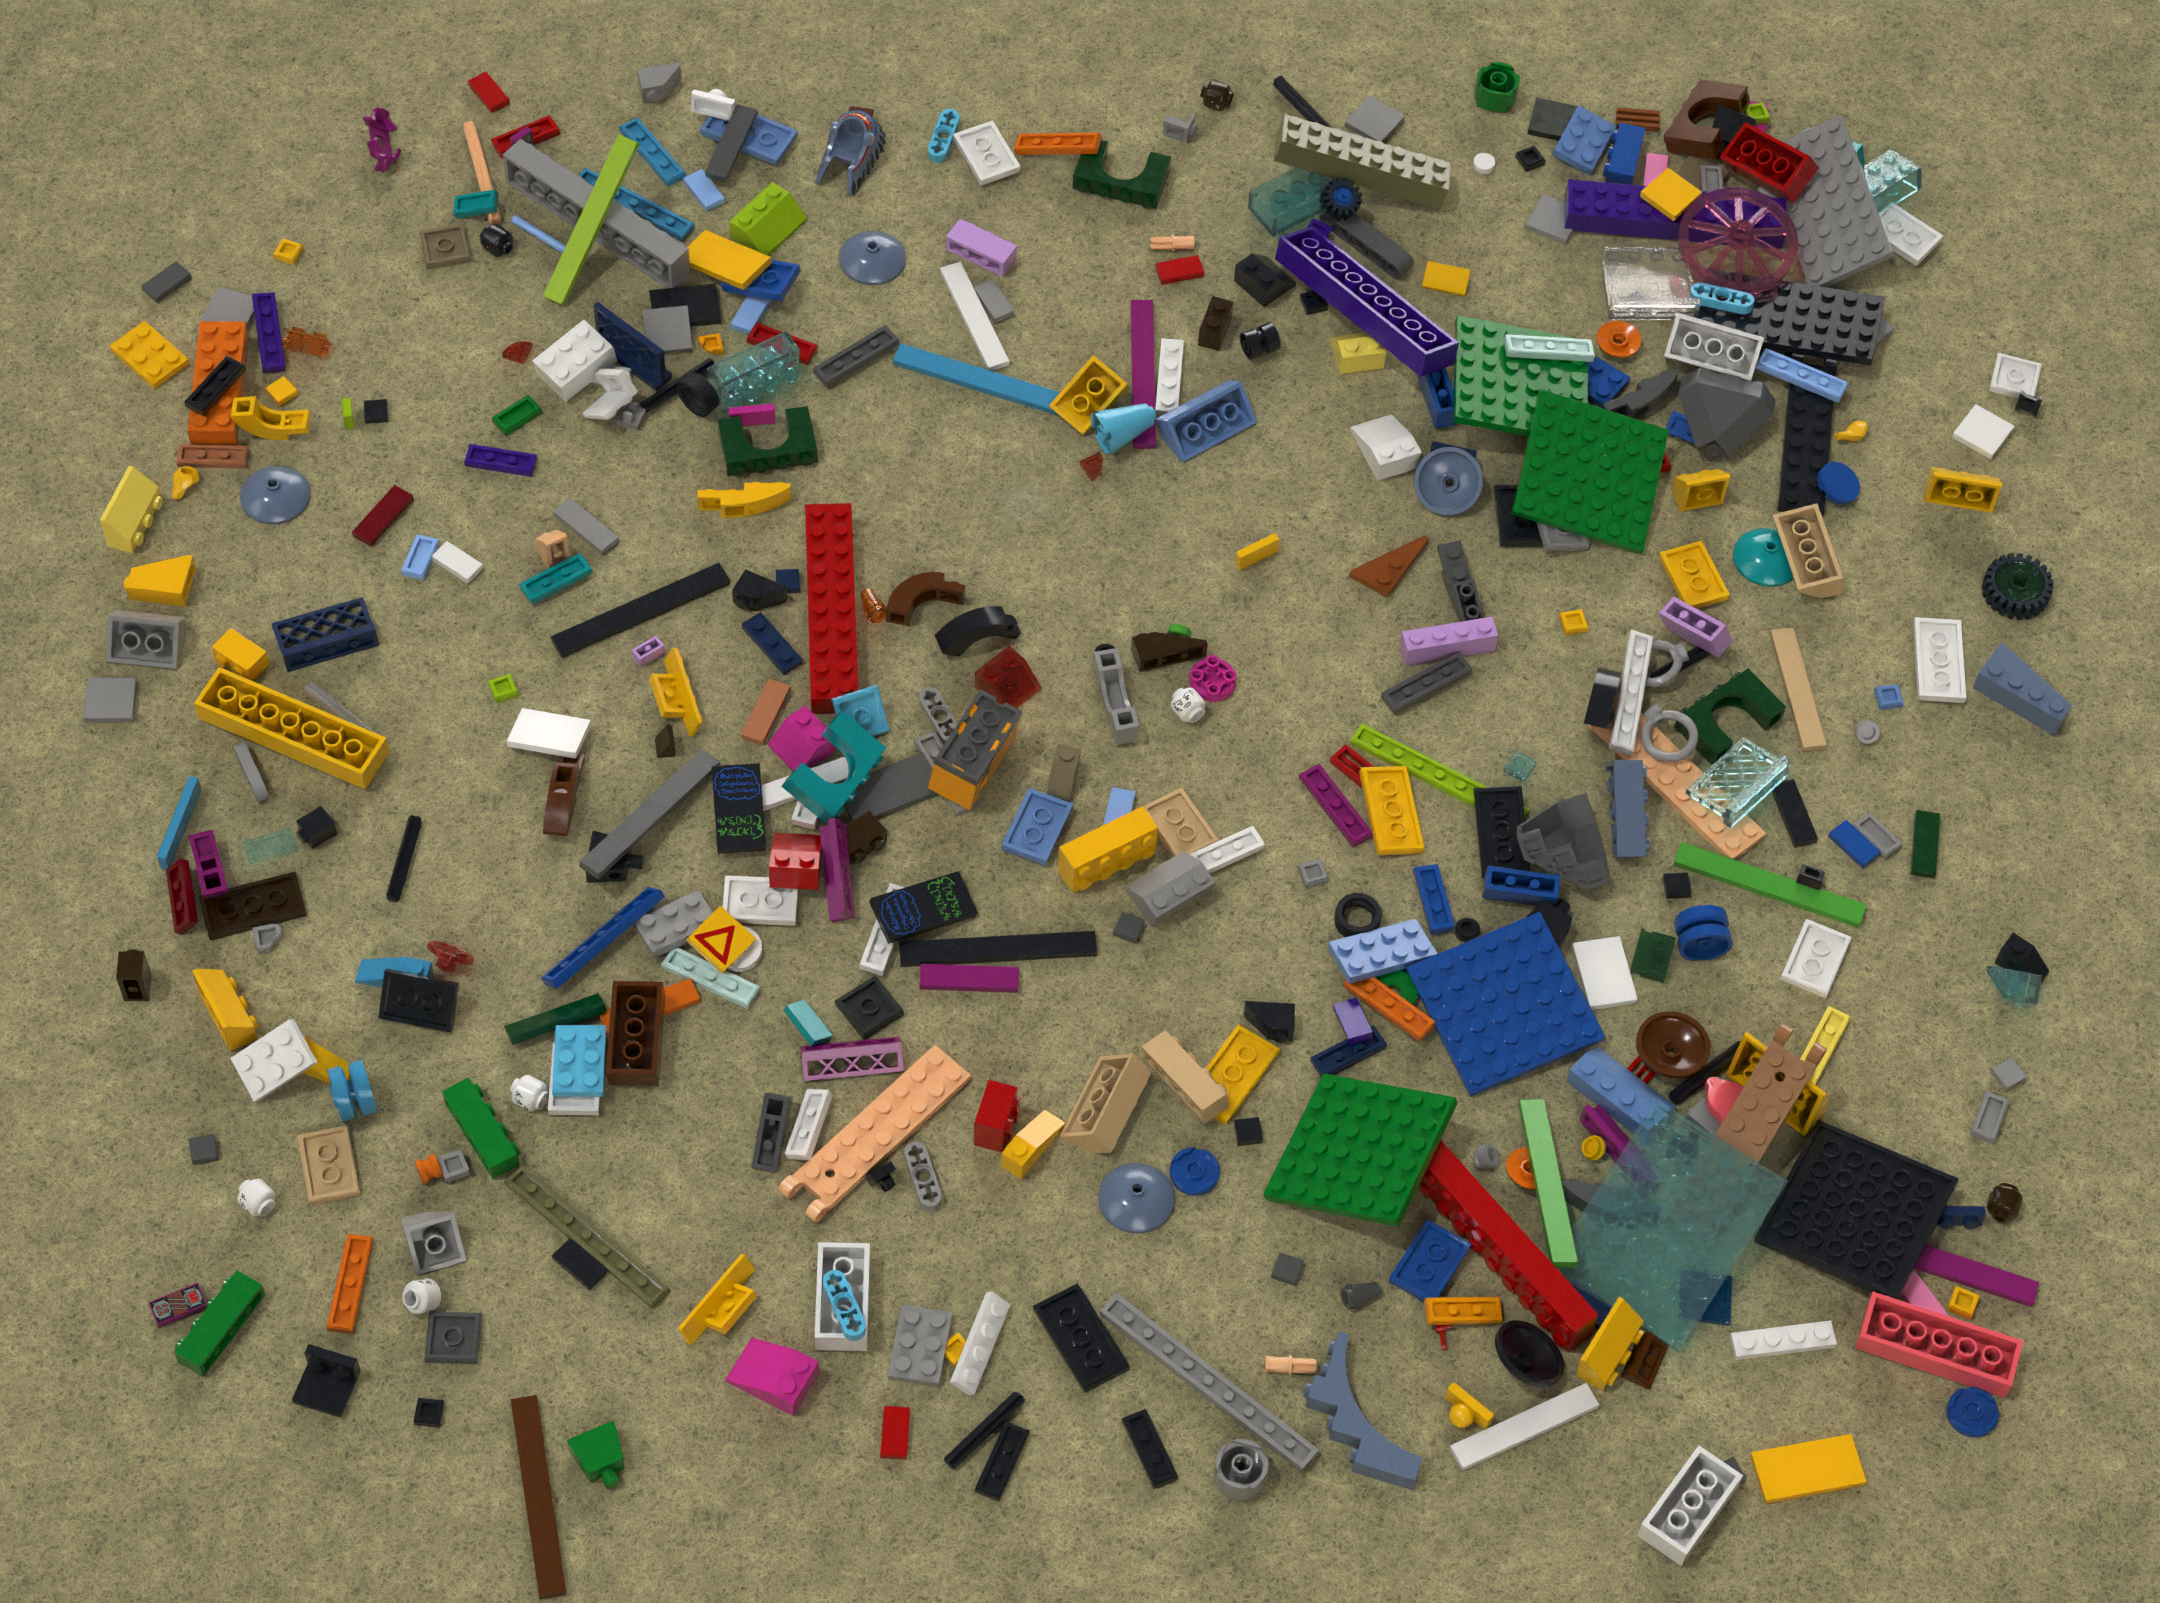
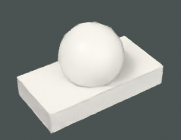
[691,89,735,121]

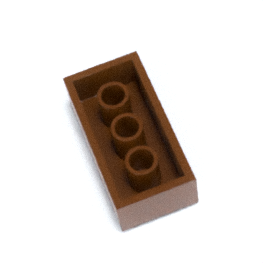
[606,981,665,1086]

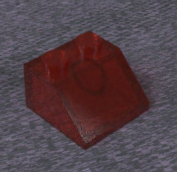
[975,645,1041,708]

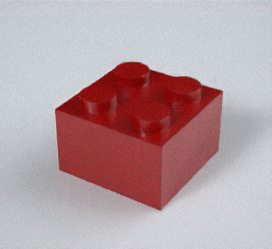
[974,1079,1021,1153]

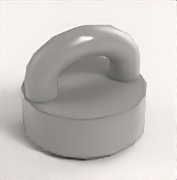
[1854,719,1880,744]
[1473,1143,1499,1169]

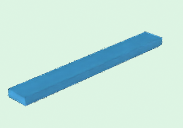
[893,343,1061,417]

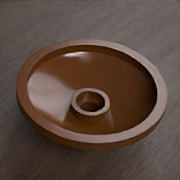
[1636,1011,1711,1078]

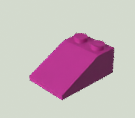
[725,1338,820,1416]

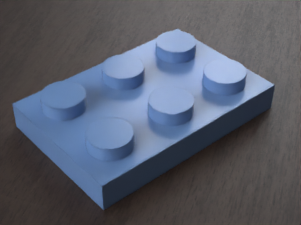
[1552,105,1616,175]
[1001,788,1073,866]

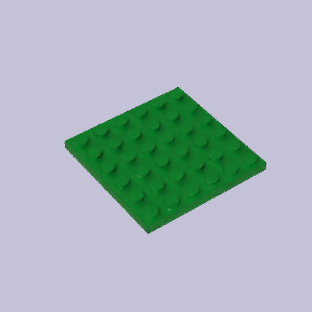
[1453,315,1588,436]
[1511,389,1669,554]
[1263,1073,1458,1227]

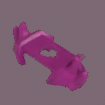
[363,107,401,173]

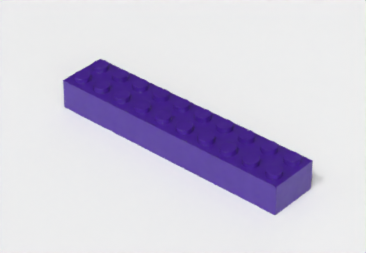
[1564,179,1787,249]
[1275,226,1459,377]

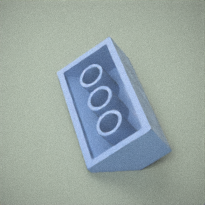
[1155,380,1257,462]
[1567,1047,1677,1143]

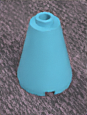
[1090,403,1156,455]

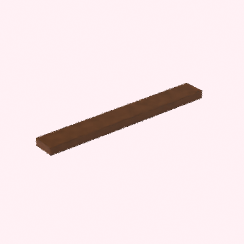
[511,1395,567,1599]

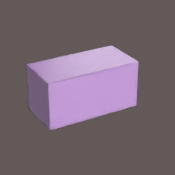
[632,636,665,667]

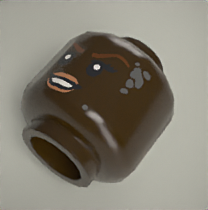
[1200,80,1234,111]
[1986,1183,2023,1223]

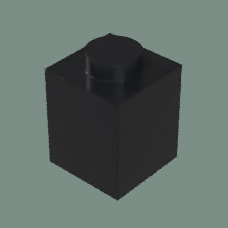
[296,806,337,849]

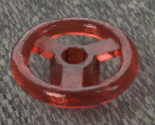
[427,941,474,972]

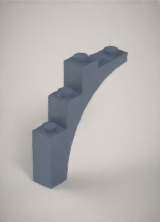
[1303,1332,1422,1490]

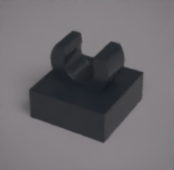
[865,1161,896,1192]

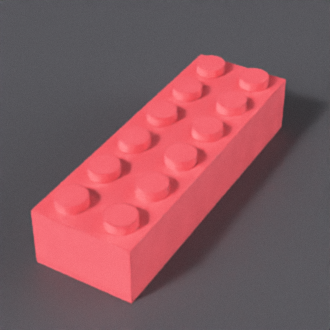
[1855,1291,2023,1398]

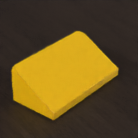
[1421,261,1471,297]

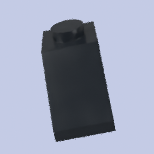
[732,569,787,611]
[1995,933,2049,989]
[1244,1001,1295,1043]

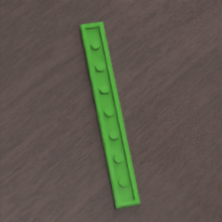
[1673,842,1867,928]
[1518,1099,1578,1268]

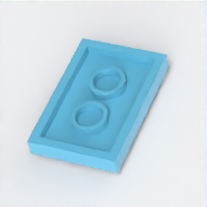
[552,1025,607,1097]

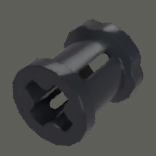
[2014,391,2043,417]

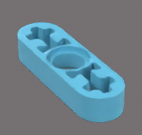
[928,109,960,163]
[1690,283,1754,314]
[823,1270,866,1341]

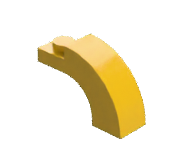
[231,396,311,440]

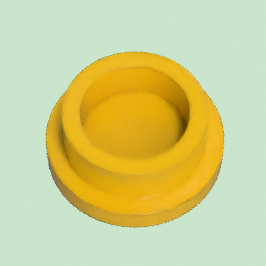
[1581,1135,1606,1161]

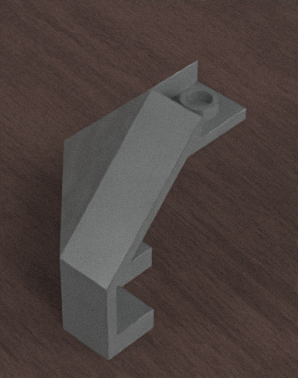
[1678,367,1776,462]
[1517,793,1609,890]

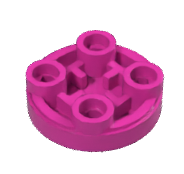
[1189,655,1237,702]

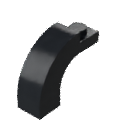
[934,606,1021,656]
[1584,667,1621,729]

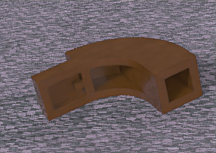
[886,572,965,626]

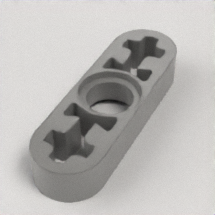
[919,687,958,745]
[232,741,269,803]
[904,1142,942,1211]

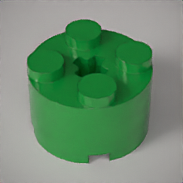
[1474,62,1520,113]

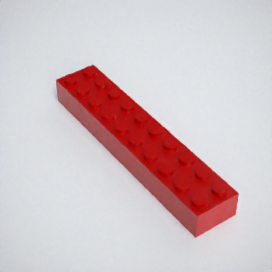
[805,503,858,714]
[1419,1140,1598,1353]

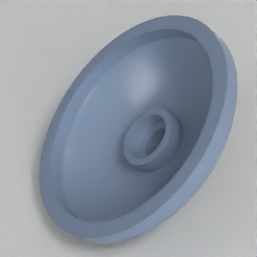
[839,231,906,285]
[1414,447,1483,516]
[240,466,310,525]
[1098,1163,1174,1234]

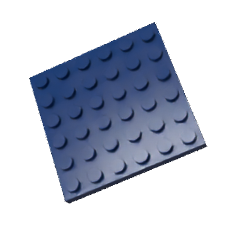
[1406,912,1605,1097]

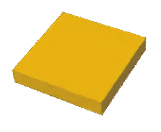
[1640,168,1702,221]

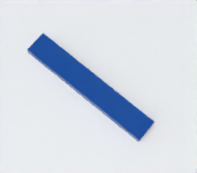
[541,887,665,989]

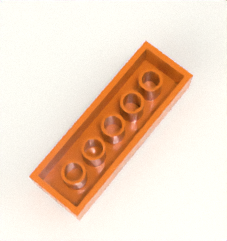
[188,321,249,445]

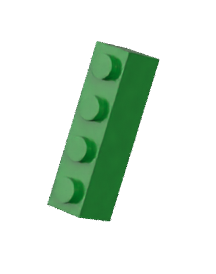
[442,1077,520,1180]
[174,1270,265,1377]

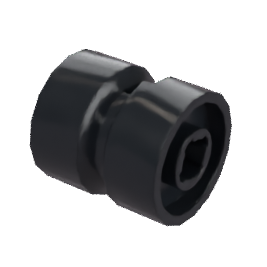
[1240,322,1281,360]

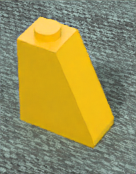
[124,555,196,607]

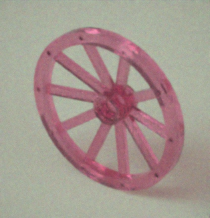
[1678,187,1798,294]

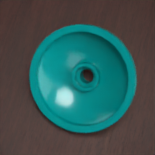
[1733,528,1794,587]

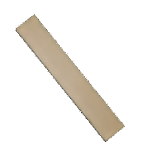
[1770,628,1826,752]

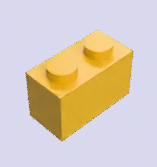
[212,628,269,681]

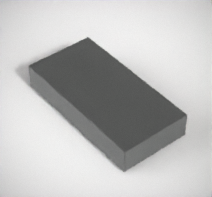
[141,261,192,303]

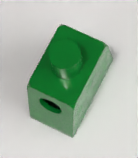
[567,1420,625,1489]

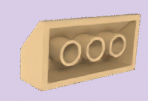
[1772,503,1844,598]
[1059,1053,1152,1154]

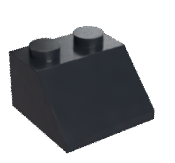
[1234,253,1297,307]

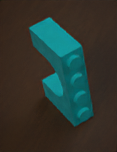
[781,711,886,823]

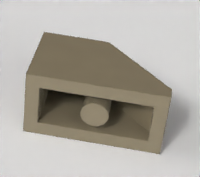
[1047,744,1081,802]

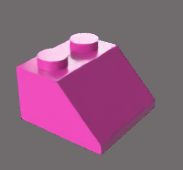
[768,705,836,771]

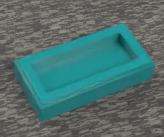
[453,189,499,218]
[783,1000,833,1047]

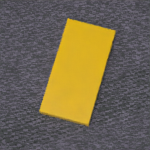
[687,230,772,290]
[1359,766,1425,855]
[1206,1024,1280,1125]
[1750,1434,1867,1504]

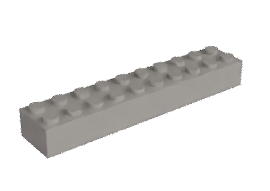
[503,139,691,288]

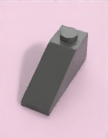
[751,1092,793,1172]

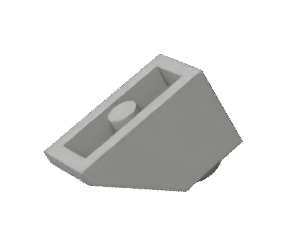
[637,62,681,103]

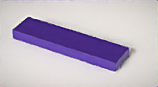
[252,292,285,373]

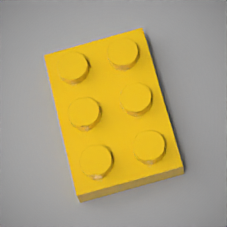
[109,320,190,389]
[1658,540,1730,609]

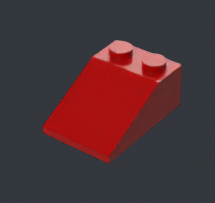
[769,833,822,890]

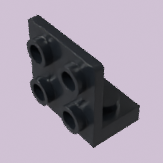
[292,1344,361,1417]

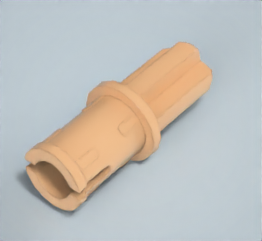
[1150,234,1194,252]
[1265,1355,1317,1376]

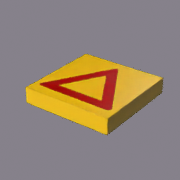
[686,905,756,974]

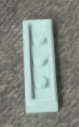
[1503,334,1595,362]
[661,948,760,1009]

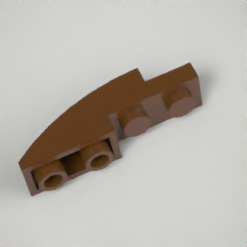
[543,753,585,836]

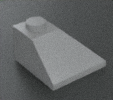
[401,1212,467,1275]

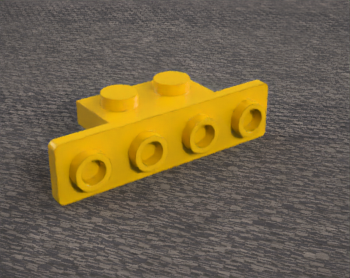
[649,648,702,736]
[678,1254,757,1345]

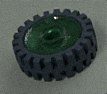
[1982,553,2054,620]

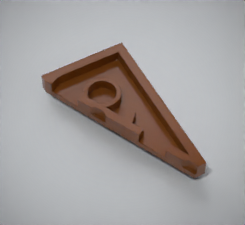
[1349,536,1429,598]

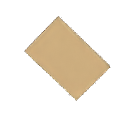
[1143,787,1219,857]
[297,1125,360,1205]

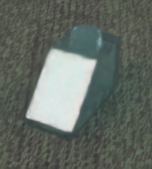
[1986,966,2042,1008]

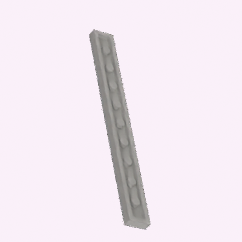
[1099,1293,1319,1472]

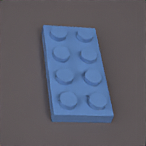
[700,105,798,166]
[1328,919,1437,984]

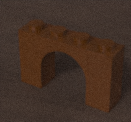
[1664,79,1750,159]

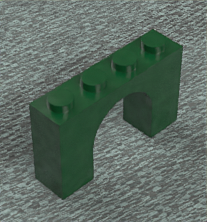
[1073,140,1171,209]
[718,406,818,476]
[1675,668,1786,766]

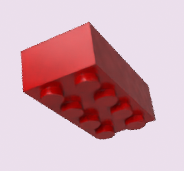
[1720,122,1819,203]

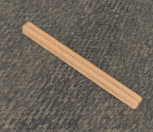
[463,121,501,225]

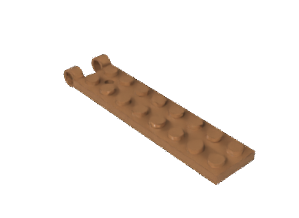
[1667,1023,1827,1242]

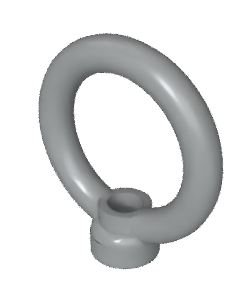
[1645,640,1689,687]
[1641,705,1698,762]

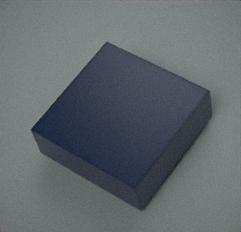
[776,569,800,593]

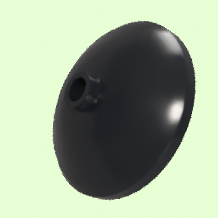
[1495,1320,1564,1388]

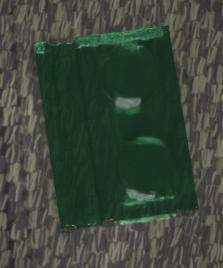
[1630,928,1676,983]

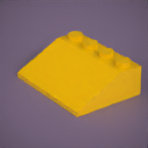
[1726,1032,1828,1137]

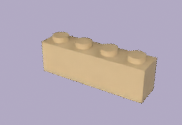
[1142,1030,1228,1124]

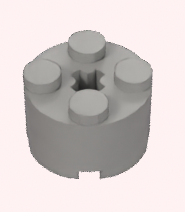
[1214,1439,1269,1501]

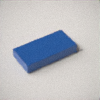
[1828,820,1881,868]

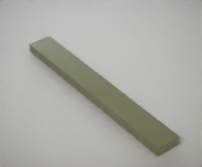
[504,1164,670,1309]

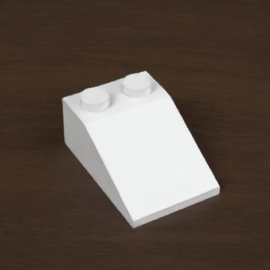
[1350,414,1422,481]

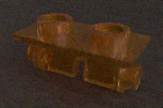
[282,327,332,357]

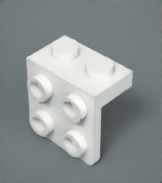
[583,369,638,420]

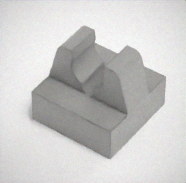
[616,401,646,431]

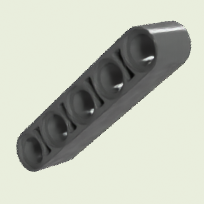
[1319,209,1414,279]

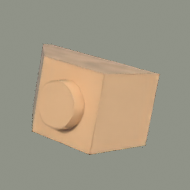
[535,530,570,568]

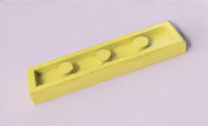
[1801,1006,1851,1085]

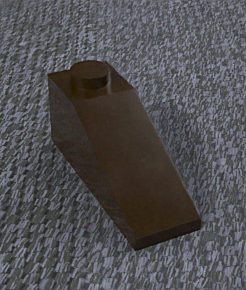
[1131,632,1208,672]

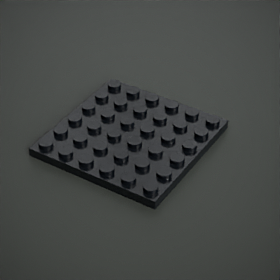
[1755,1120,1959,1300]

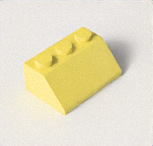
[100,466,163,553]

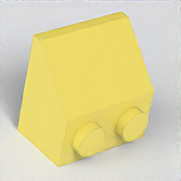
[1330,332,1386,374]

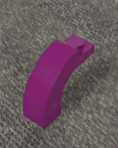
[189,829,229,899]

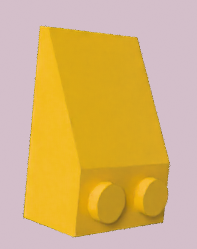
[1049,355,1129,435]

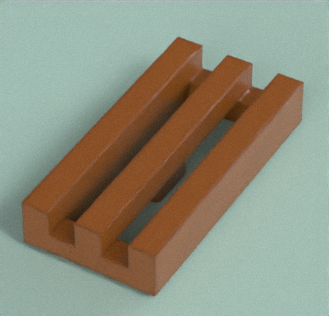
[1616,107,1660,132]

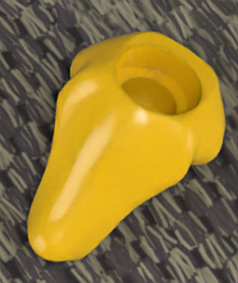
[1835,420,1868,442]
[171,466,200,500]

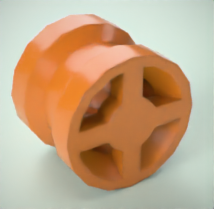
[414,1153,443,1184]

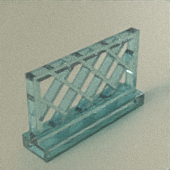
[1685,737,1791,828]

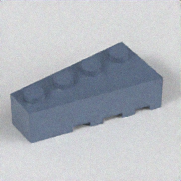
[1973,642,2072,736]
[1605,760,1650,858]

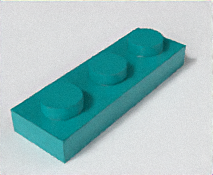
[519,553,592,605]

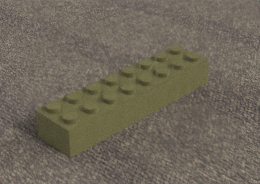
[1274,114,1450,209]

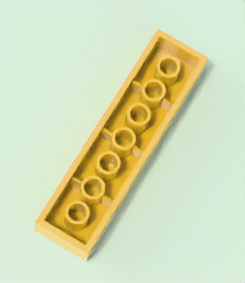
[194,667,389,790]

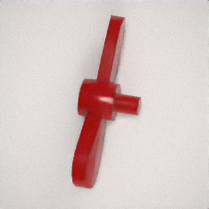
[1435,1325,1452,1351]

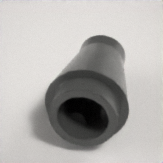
[1340,1282,1381,1309]

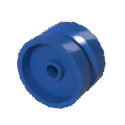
[1674,905,1733,961]

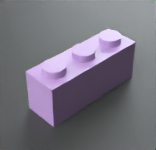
[946,219,1017,277]
[1659,597,1733,658]

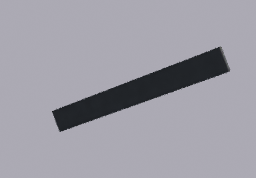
[551,563,730,658]
[899,931,1097,967]

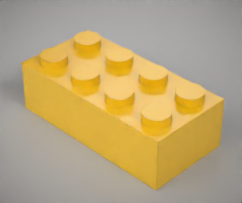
[1058,806,1158,893]

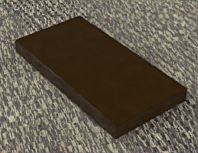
[199,872,307,940]

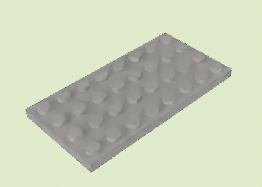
[1777,114,1894,287]

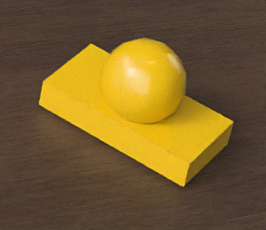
[1445,1382,1494,1430]

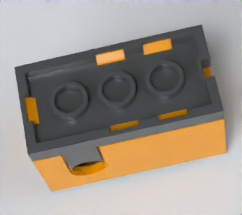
[928,689,1022,810]

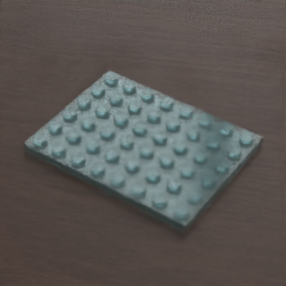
[1557,1099,1788,1352]

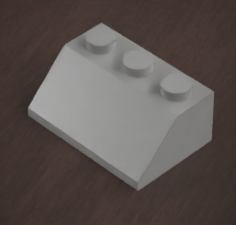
[106,610,186,669]
[1124,851,1216,927]

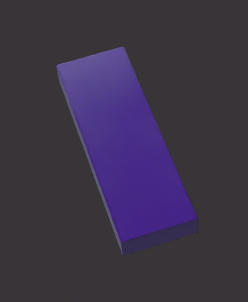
[464,444,537,477]

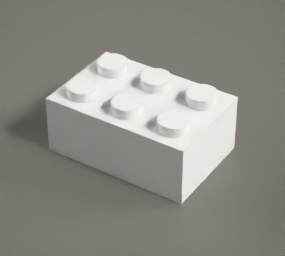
[532,320,617,402]

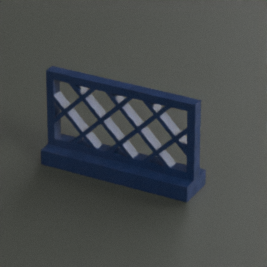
[593,302,672,392]
[271,597,379,672]

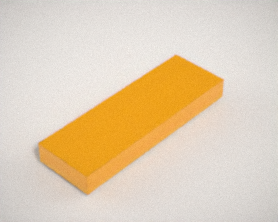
[1424,1297,1503,1325]

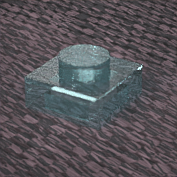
[1503,750,1537,783]

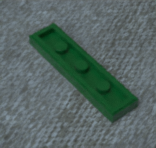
[504,993,607,1045]

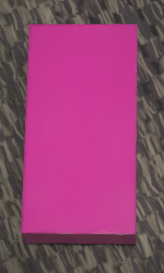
[729,404,775,426]

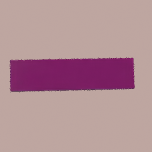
[1299,764,1373,848]
[920,964,1019,993]

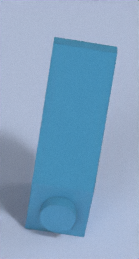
[355,957,434,988]

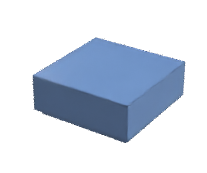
[1874,684,1904,710]

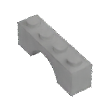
[1093,648,1140,746]

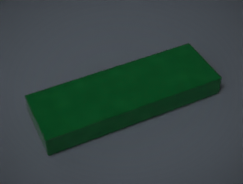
[1910,810,1940,878]

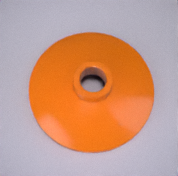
[1596,321,1641,358]
[1506,1147,1535,1189]

